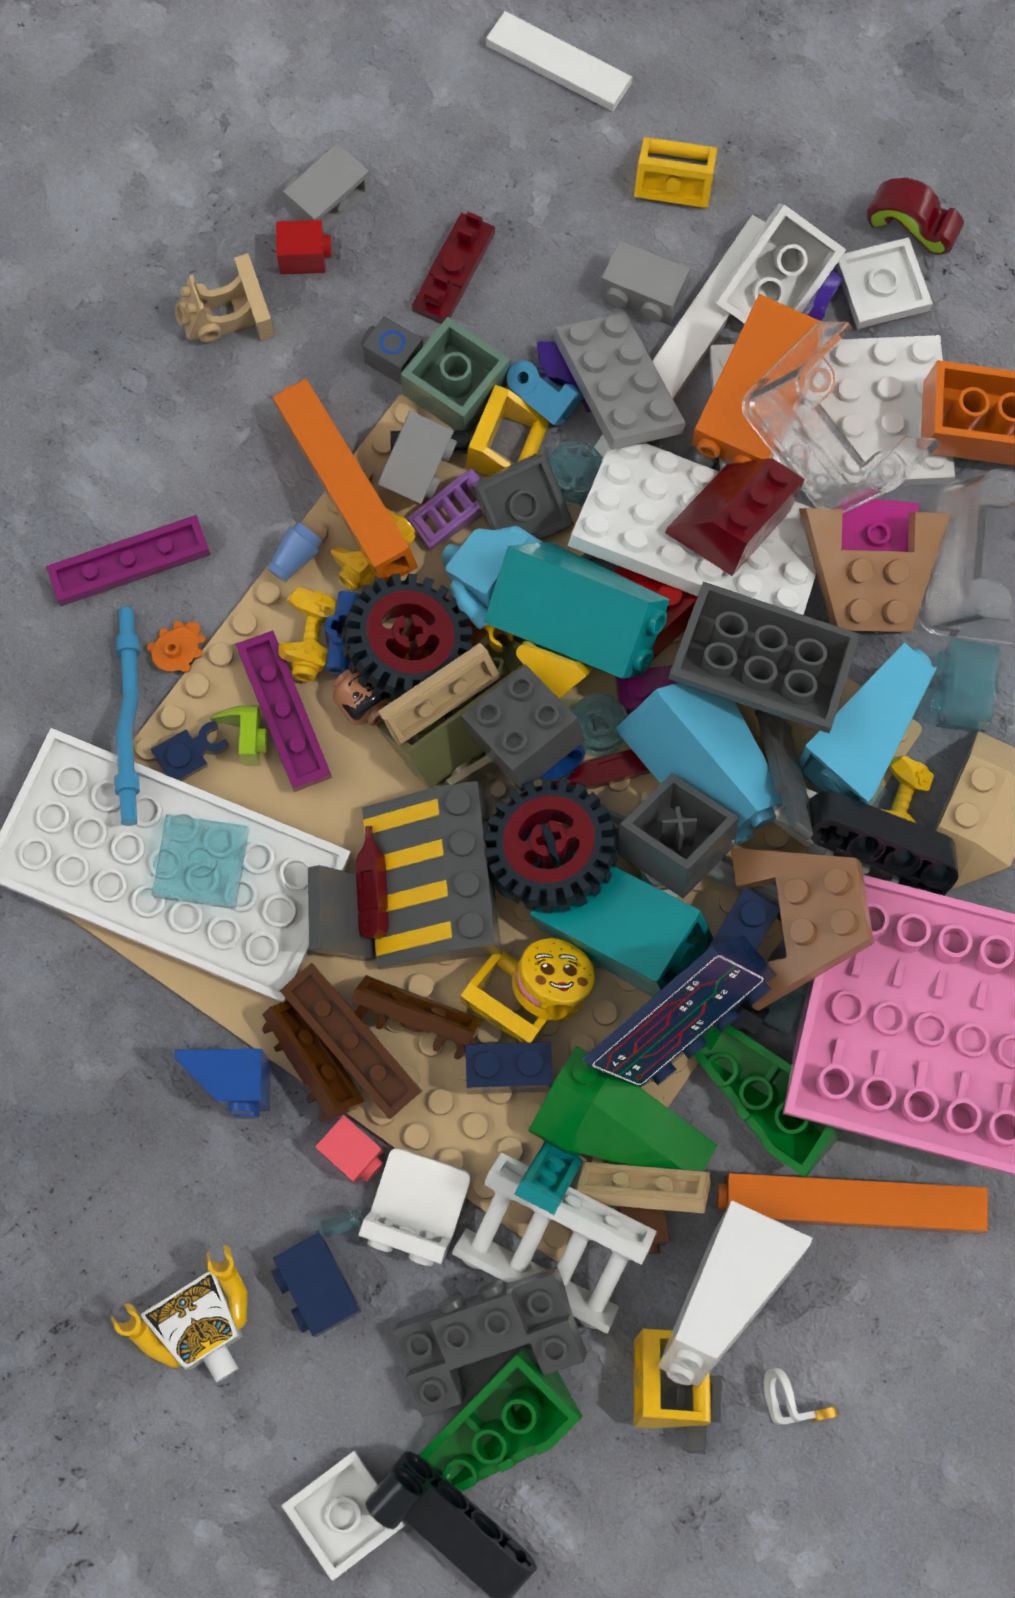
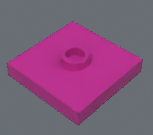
[838,496,919,552]

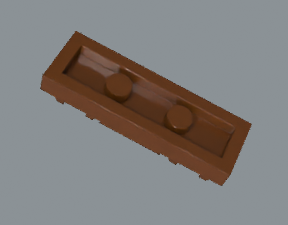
[351,975,483,1060]
[262,1001,365,1122]

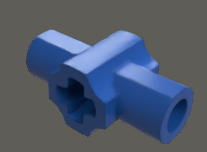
[325,591,360,675]

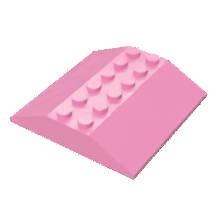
[783,875,1015,1175]

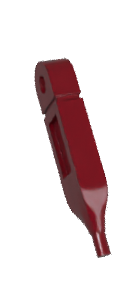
[555,749,651,789]
[356,826,389,939]

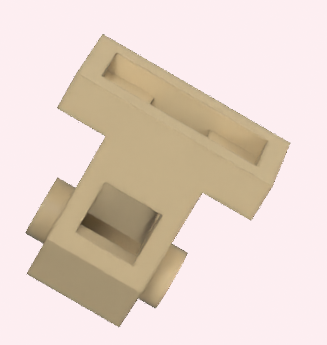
[175,253,275,343]

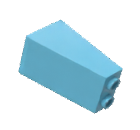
[799,642,936,805]
[616,683,783,846]

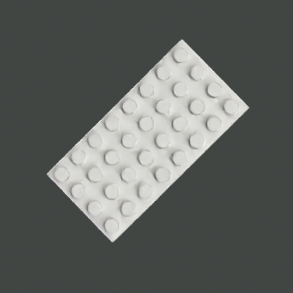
[0,728,351,1003]

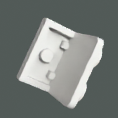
[359,1148,471,1266]

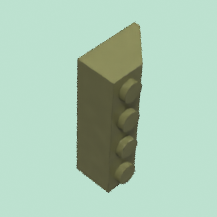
[376,634,524,788]

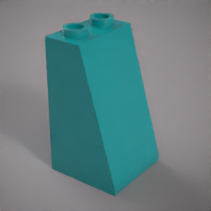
[483,542,670,679]
[529,850,713,998]

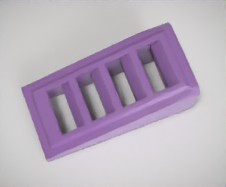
[407,469,483,551]

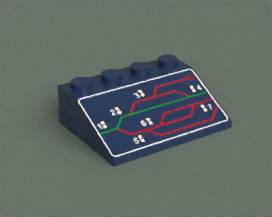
[582,935,777,1087]

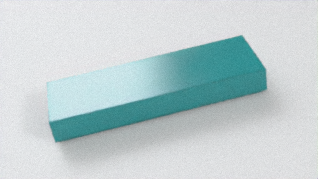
[514,1141,583,1215]

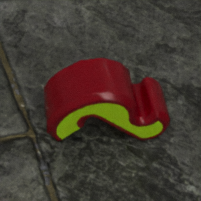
[866,177,964,255]

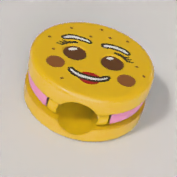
[512,938,596,1021]

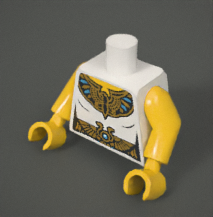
[111,1245,248,1383]

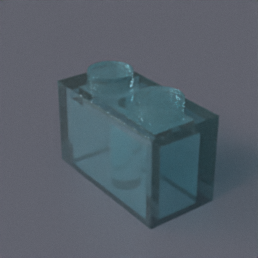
[931,639,1000,733]

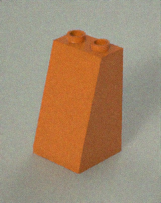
[692,294,832,464]

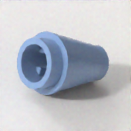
[267,522,323,583]

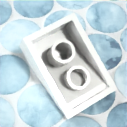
[715,203,846,324]

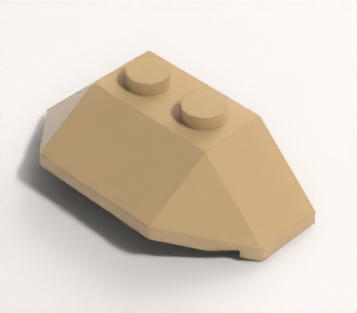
[933,731,1015,891]

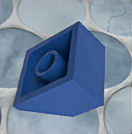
[175,1049,271,1119]

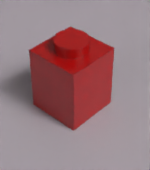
[276,220,332,275]

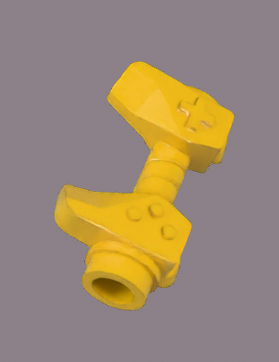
[331,508,416,592]
[278,587,337,682]
[881,756,934,823]

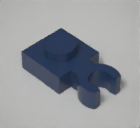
[151,721,229,781]

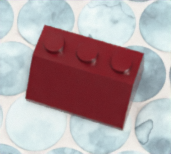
[665,458,805,576]

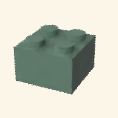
[401,317,510,431]

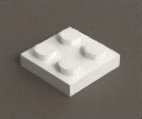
[835,237,933,329]
[281,1451,406,1581]

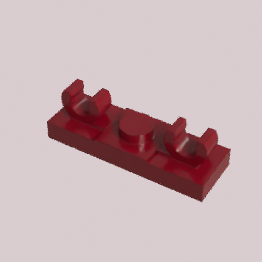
[412,211,495,324]

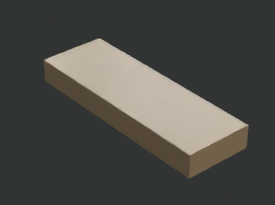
[378,643,501,745]
[575,1162,710,1213]

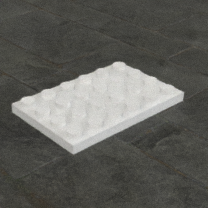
[709,335,955,490]
[567,443,817,615]

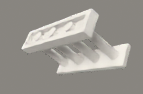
[452,1153,657,1334]

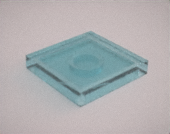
[152,814,249,909]

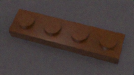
[279,963,423,1119]

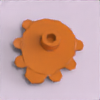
[147,621,206,673]

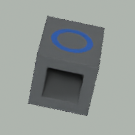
[361,316,423,385]

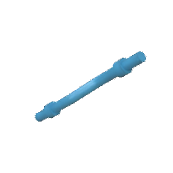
[114,607,140,826]

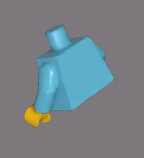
[442,526,544,652]

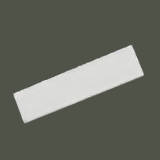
[486,11,632,112]

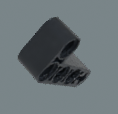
[809,791,959,896]
[365,1451,537,1598]

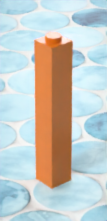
[272,379,418,582]
[716,1173,988,1234]

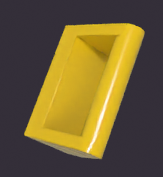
[634,137,718,208]
[465,385,550,476]
[516,640,594,699]
[460,950,550,1043]
[633,1328,711,1429]

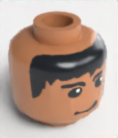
[333,669,391,726]

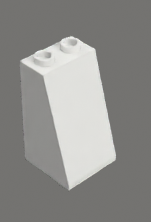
[658,1201,813,1387]

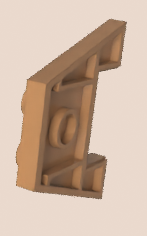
[799,508,951,632]
[731,848,874,1011]

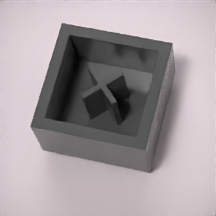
[461,664,585,792]
[617,773,739,899]

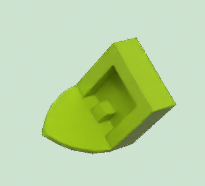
[210,705,268,765]

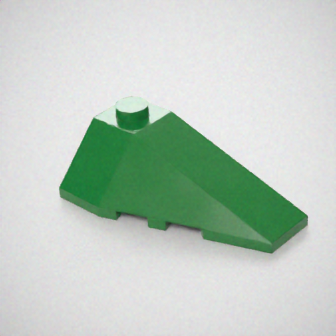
[694,1025,844,1177]
[528,1046,718,1171]
[418,1343,582,1492]

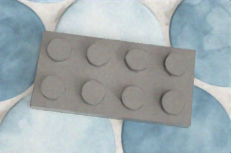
[553,313,686,450]

